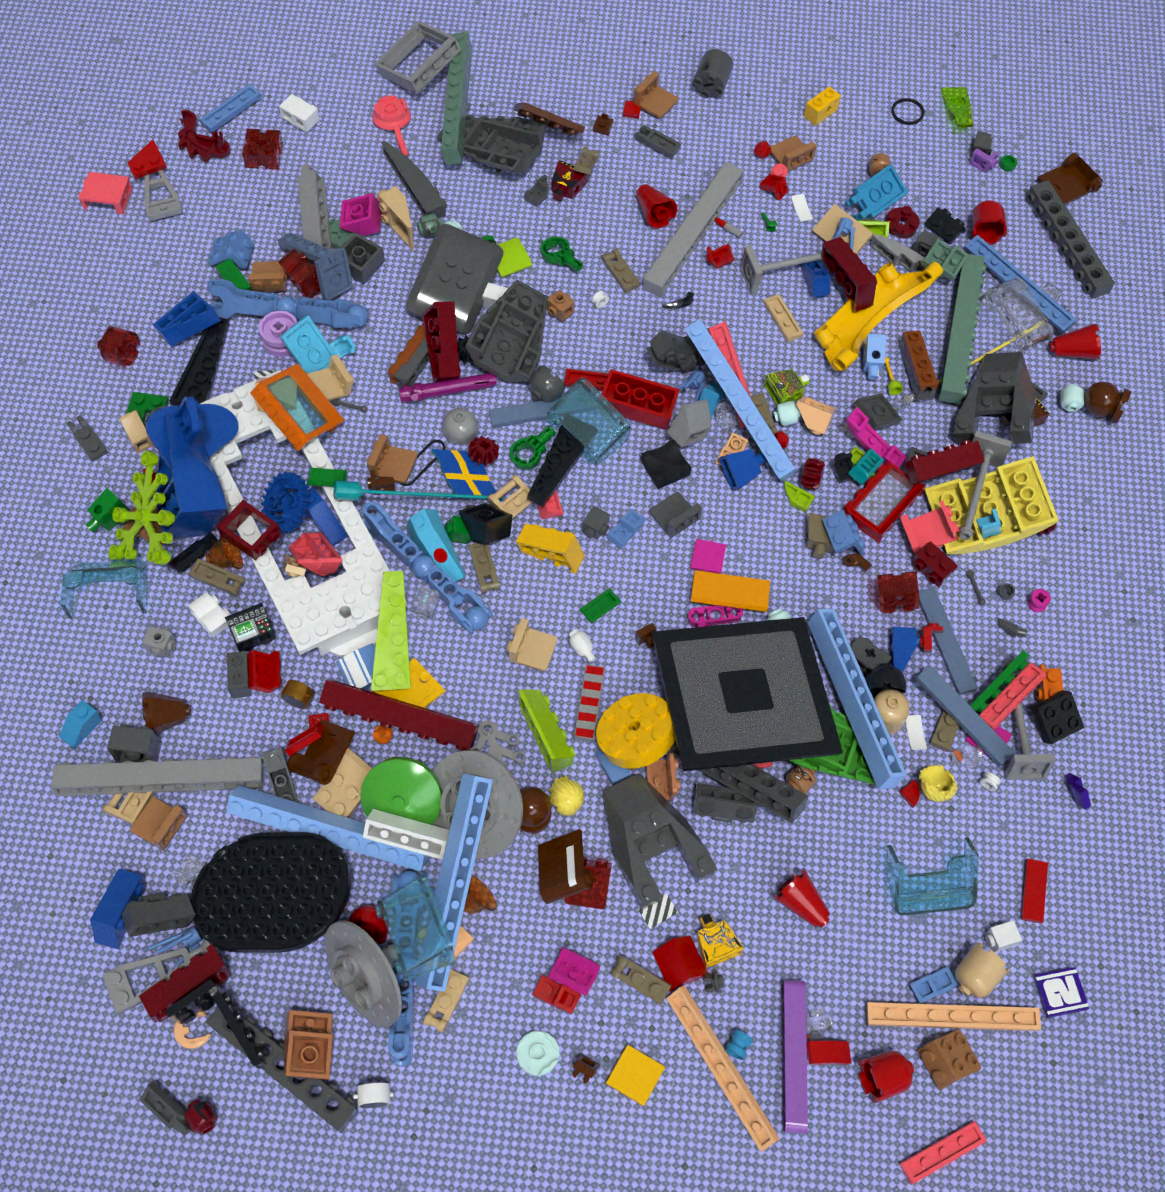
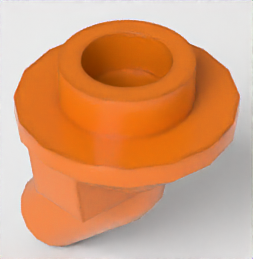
[372,725,393,744]

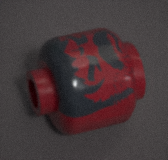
[184,1099,218,1135]

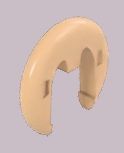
[173,1011,211,1049]

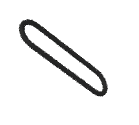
[400,439,446,486]

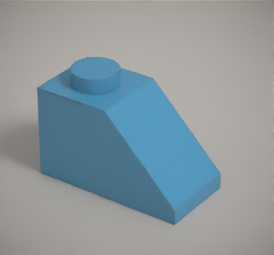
[59,700,102,749]

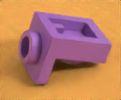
[969,148,998,173]

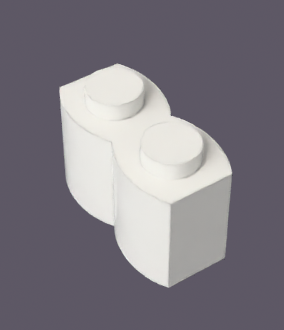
[188,592,231,638]

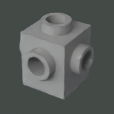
[142,626,176,658]

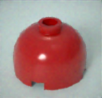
[348,905,389,945]

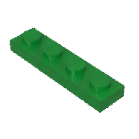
[970,650,1029,713]

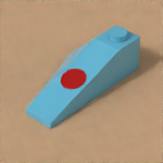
[406,509,466,583]

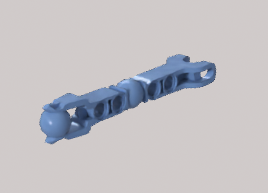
[207,279,368,328]
[362,501,493,634]
[388,870,427,1067]

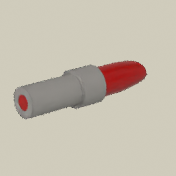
[715,217,743,238]

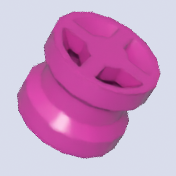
[1028,589,1051,613]

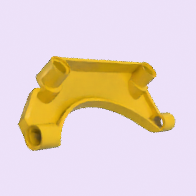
[814,262,943,371]

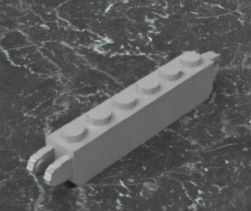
[298,164,332,273]

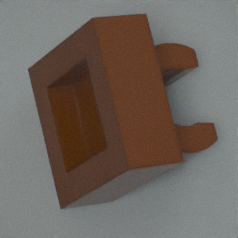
[593,113,614,136]
[635,623,657,649]
[573,1054,601,1084]

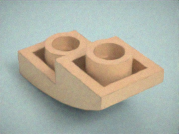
[715,432,749,466]

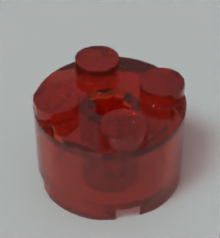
[97,326,140,366]

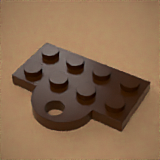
[513,102,585,136]

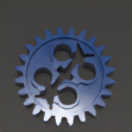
[261,472,311,533]

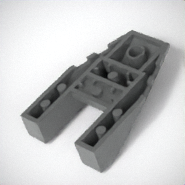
[954,352,1037,446]
[603,773,718,910]

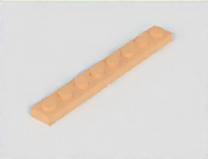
[666,985,780,1152]
[866,1002,1041,1031]

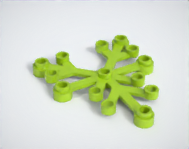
[108,451,175,565]

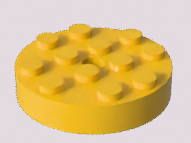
[596,693,676,769]

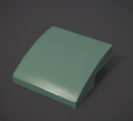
[920,238,969,280]

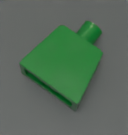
[85,488,130,533]

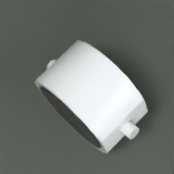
[353,1083,393,1109]

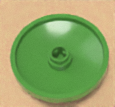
[360,757,442,825]

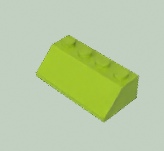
[518,689,576,774]

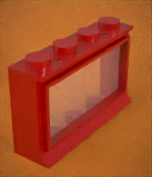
[844,460,926,543]

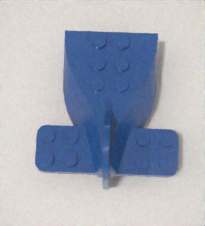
[146,396,238,538]

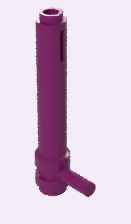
[399,373,497,403]

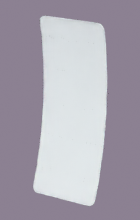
[791,194,813,222]
[906,715,927,750]

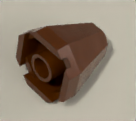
[142,692,190,734]

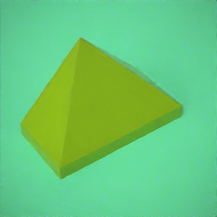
[857,219,890,239]

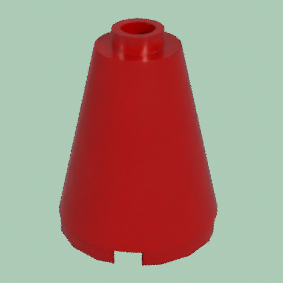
[636,184,678,229]
[1050,324,1101,359]
[773,868,830,928]

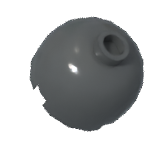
[529,366,565,402]

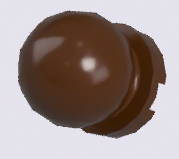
[1084,381,1132,423]
[519,786,552,834]

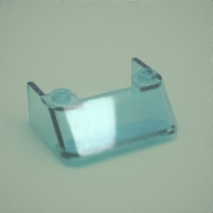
[61,559,148,619]
[887,837,979,915]

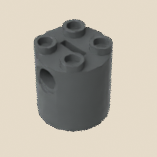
[692,49,734,98]

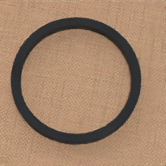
[891,98,925,125]

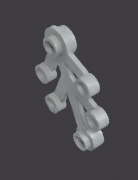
[470,720,526,766]

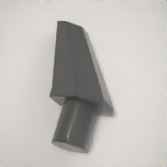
[998,618,1027,638]

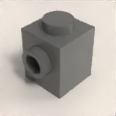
[582,506,610,540]

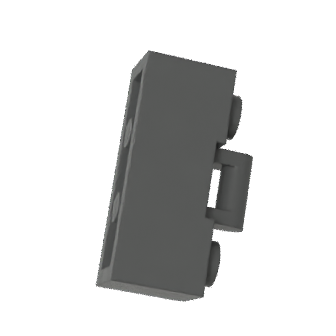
[693,783,758,823]
[122,893,195,937]

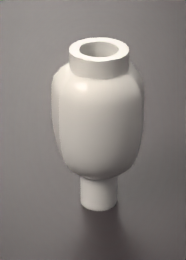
[569,629,595,663]

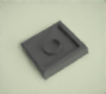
[854,393,902,430]

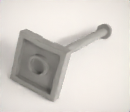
[740,245,823,295]
[959,431,1012,540]
[1002,660,1056,780]

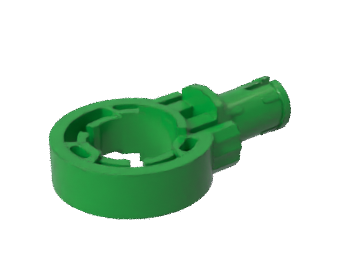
[541,236,583,272]
[510,425,556,470]

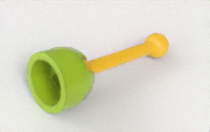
[885,357,903,396]

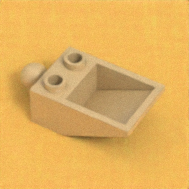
[377,186,414,250]

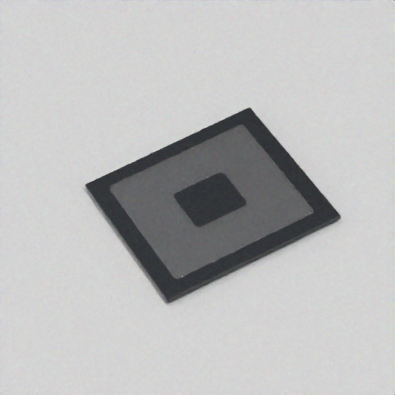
[652,617,843,772]

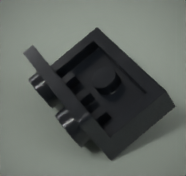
[925,207,966,244]

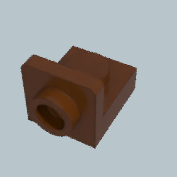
[367,470,395,495]

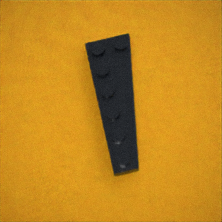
[169,317,230,406]
[527,414,598,507]

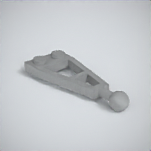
[144,170,183,221]
[102,940,218,1015]

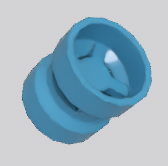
[725,1030,753,1060]

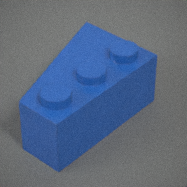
[152,291,221,346]
[90,869,145,950]

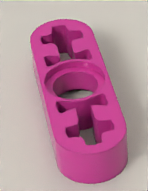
[687,605,743,627]

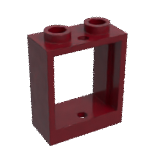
[217,500,281,560]

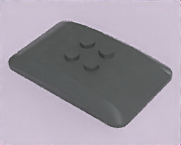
[406,224,503,335]

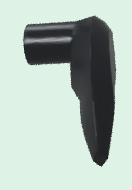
[662,292,694,308]

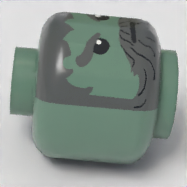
[417,213,443,238]

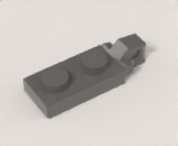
[140,1081,191,1136]

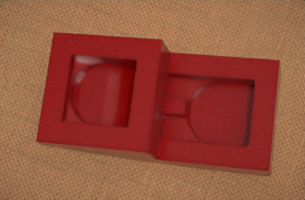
[531,975,581,1014]
[806,1041,852,1066]

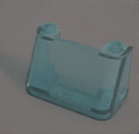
[546,378,631,467]
[374,875,454,981]

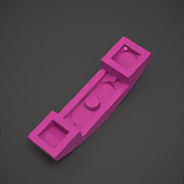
[846,407,906,468]

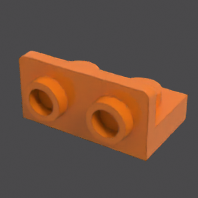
[1036,664,1063,702]

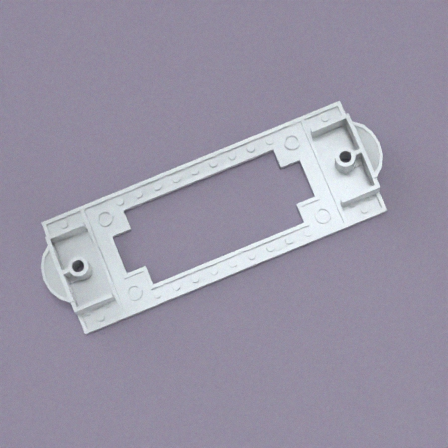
[200,370,407,658]

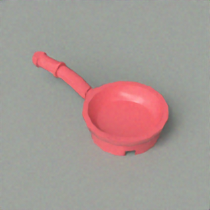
[372,95,411,157]

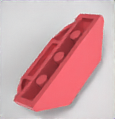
[289,532,342,576]

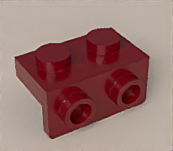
[911,541,958,587]

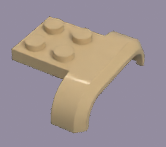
[312,747,372,818]

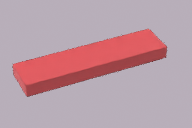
[979,662,1047,730]
[899,1121,987,1185]

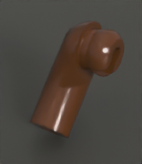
[843,554,872,572]

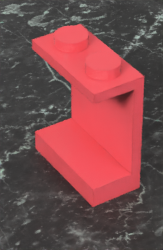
[79,172,132,214]
[900,500,959,554]

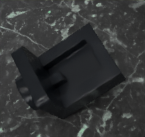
[832,452,854,484]

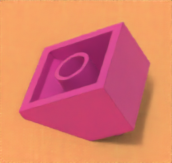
[340,193,381,236]

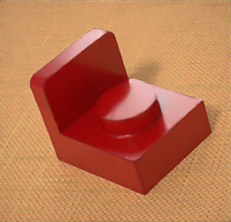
[760,174,789,200]

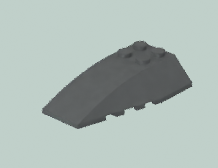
[437,115,546,173]
[465,280,548,382]

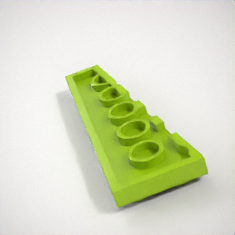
[371,571,411,691]

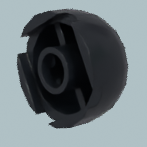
[866,663,906,696]

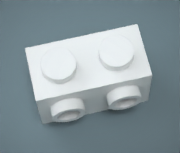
[279,94,319,132]

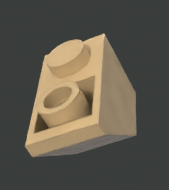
[119,410,153,454]

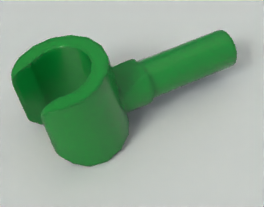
[761,212,777,232]

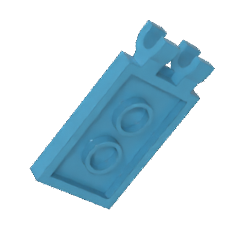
[845,164,908,220]

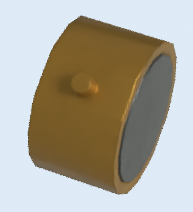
[280,680,315,709]

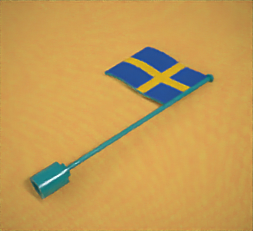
[333,449,503,501]

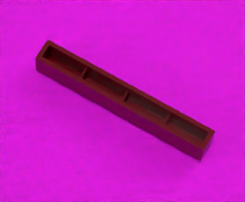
[319,679,480,751]

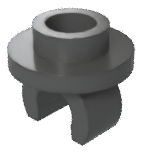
[703,971,725,993]

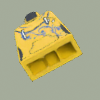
[696,914,744,969]

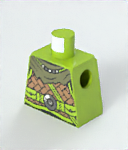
[763,369,810,406]

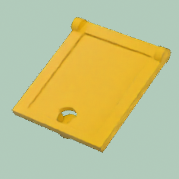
[373,658,446,708]

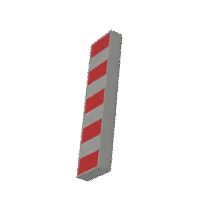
[574,664,605,742]

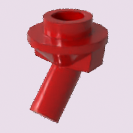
[775,431,789,449]

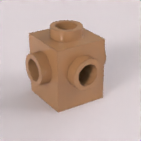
[547,290,575,322]

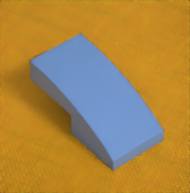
[607,509,646,548]
[595,750,631,785]
[910,966,958,1004]

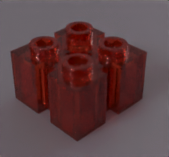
[242,128,283,170]
[278,249,321,298]
[877,571,919,613]

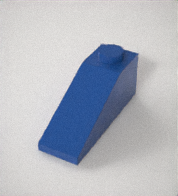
[800,256,830,298]
[305,487,348,546]
[889,627,920,673]

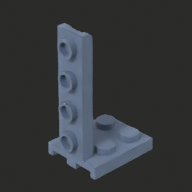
[278,233,353,300]

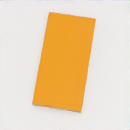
[691,570,770,612]

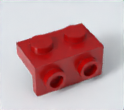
[248,650,281,693]

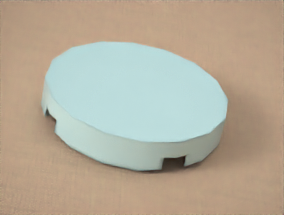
[516,1031,559,1076]

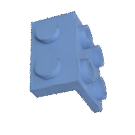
[208,229,254,270]
[822,510,866,555]

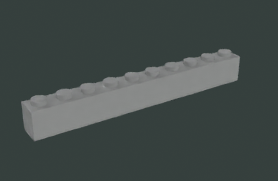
[642,162,744,298]
[51,756,263,796]

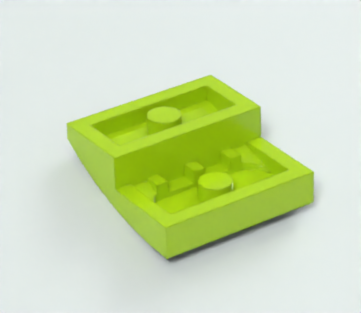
[497,237,533,279]

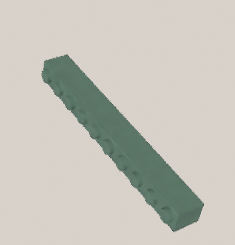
[441,32,472,165]
[939,254,987,404]

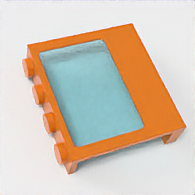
[250,364,345,451]

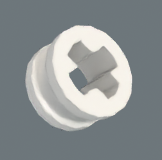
[591,291,609,308]
[980,772,1001,791]

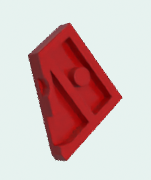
[127,140,167,179]

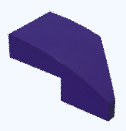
[1066,773,1091,810]

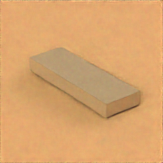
[763,294,803,343]

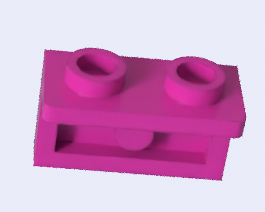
[548,947,601,997]

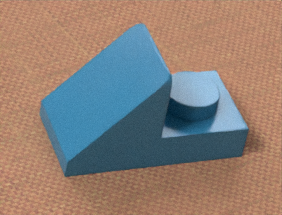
[699,382,725,418]

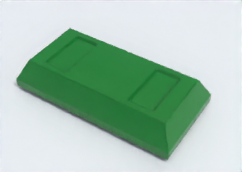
[307,467,347,487]
[580,588,621,624]

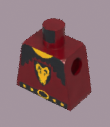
[551,160,588,201]

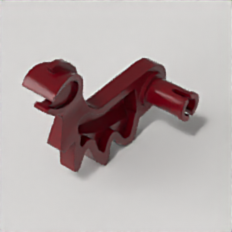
[178,110,231,162]

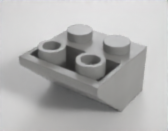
[667,399,712,447]

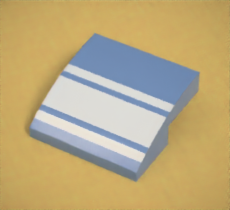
[336,643,375,690]

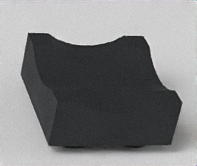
[641,439,691,489]
[1030,690,1085,744]

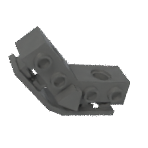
[646,326,713,371]

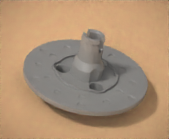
[433,750,523,859]
[325,920,402,1027]

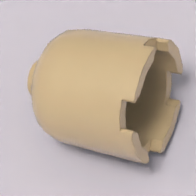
[874,689,910,736]
[954,942,1010,998]

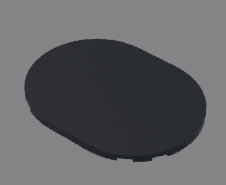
[190,832,351,953]

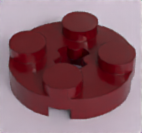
[885,206,920,239]

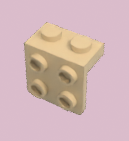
[307,355,354,401]
[506,618,557,671]

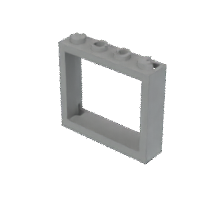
[375,21,462,94]

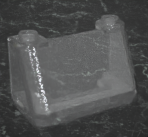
[979,277,1054,354]

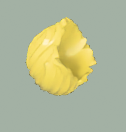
[919,765,958,802]
[548,776,585,816]

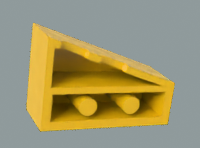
[516,523,585,574]

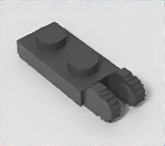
[634,125,681,158]
[67,415,108,462]

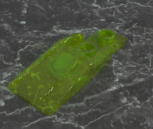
[941,87,974,128]

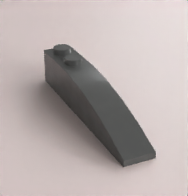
[382,141,447,218]

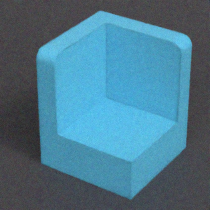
[977,508,1001,538]

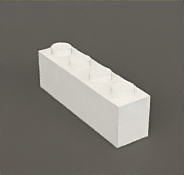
[363,809,450,860]

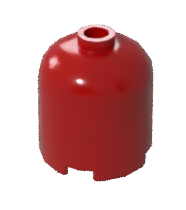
[972,200,1007,245]
[858,1051,914,1103]

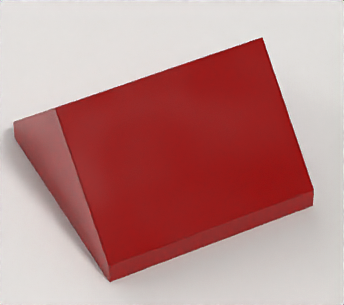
[652,936,708,992]

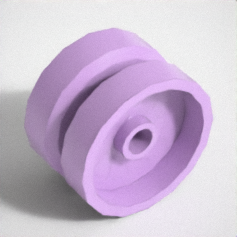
[259,311,297,357]

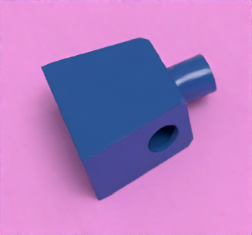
[718,449,766,490]

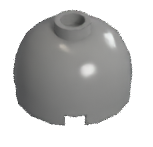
[442,408,478,445]

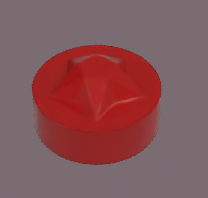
[754,141,772,159]

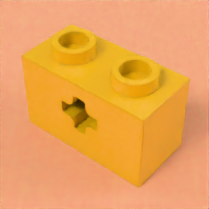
[804,86,841,126]

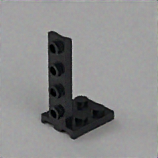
[165,979,267,1069]

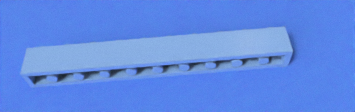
[685,319,798,482]
[807,609,907,789]
[415,773,493,992]
[226,785,429,871]

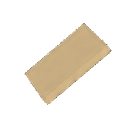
[812,204,874,254]

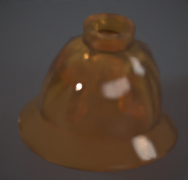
[206,536,243,570]
[463,875,497,914]

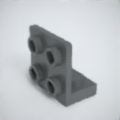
[649,492,702,538]

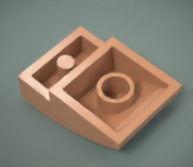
[284,1010,333,1080]

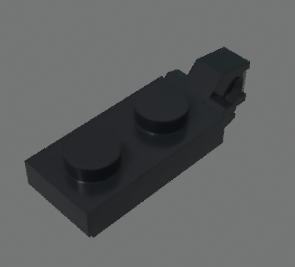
[168,532,219,573]

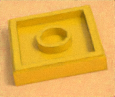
[606,1044,665,1107]

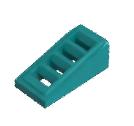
[849,448,884,485]

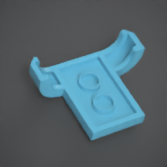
[279,315,355,374]

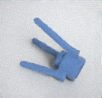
[831,218,856,250]
[677,370,705,402]
[148,927,202,969]

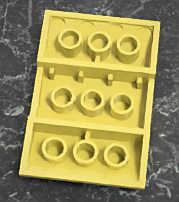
[925,456,1059,554]

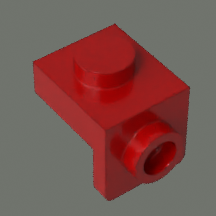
[706,243,735,269]
[920,623,943,652]

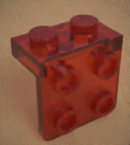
[565,856,612,909]

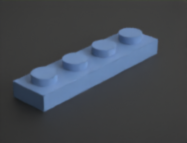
[200,84,262,133]

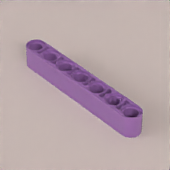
[782,980,808,1134]

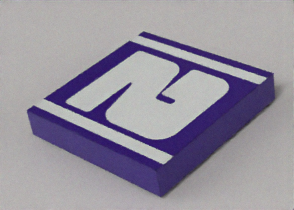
[1034,967,1089,1019]

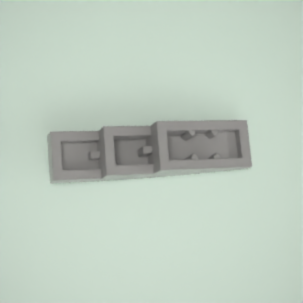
[870,234,925,272]

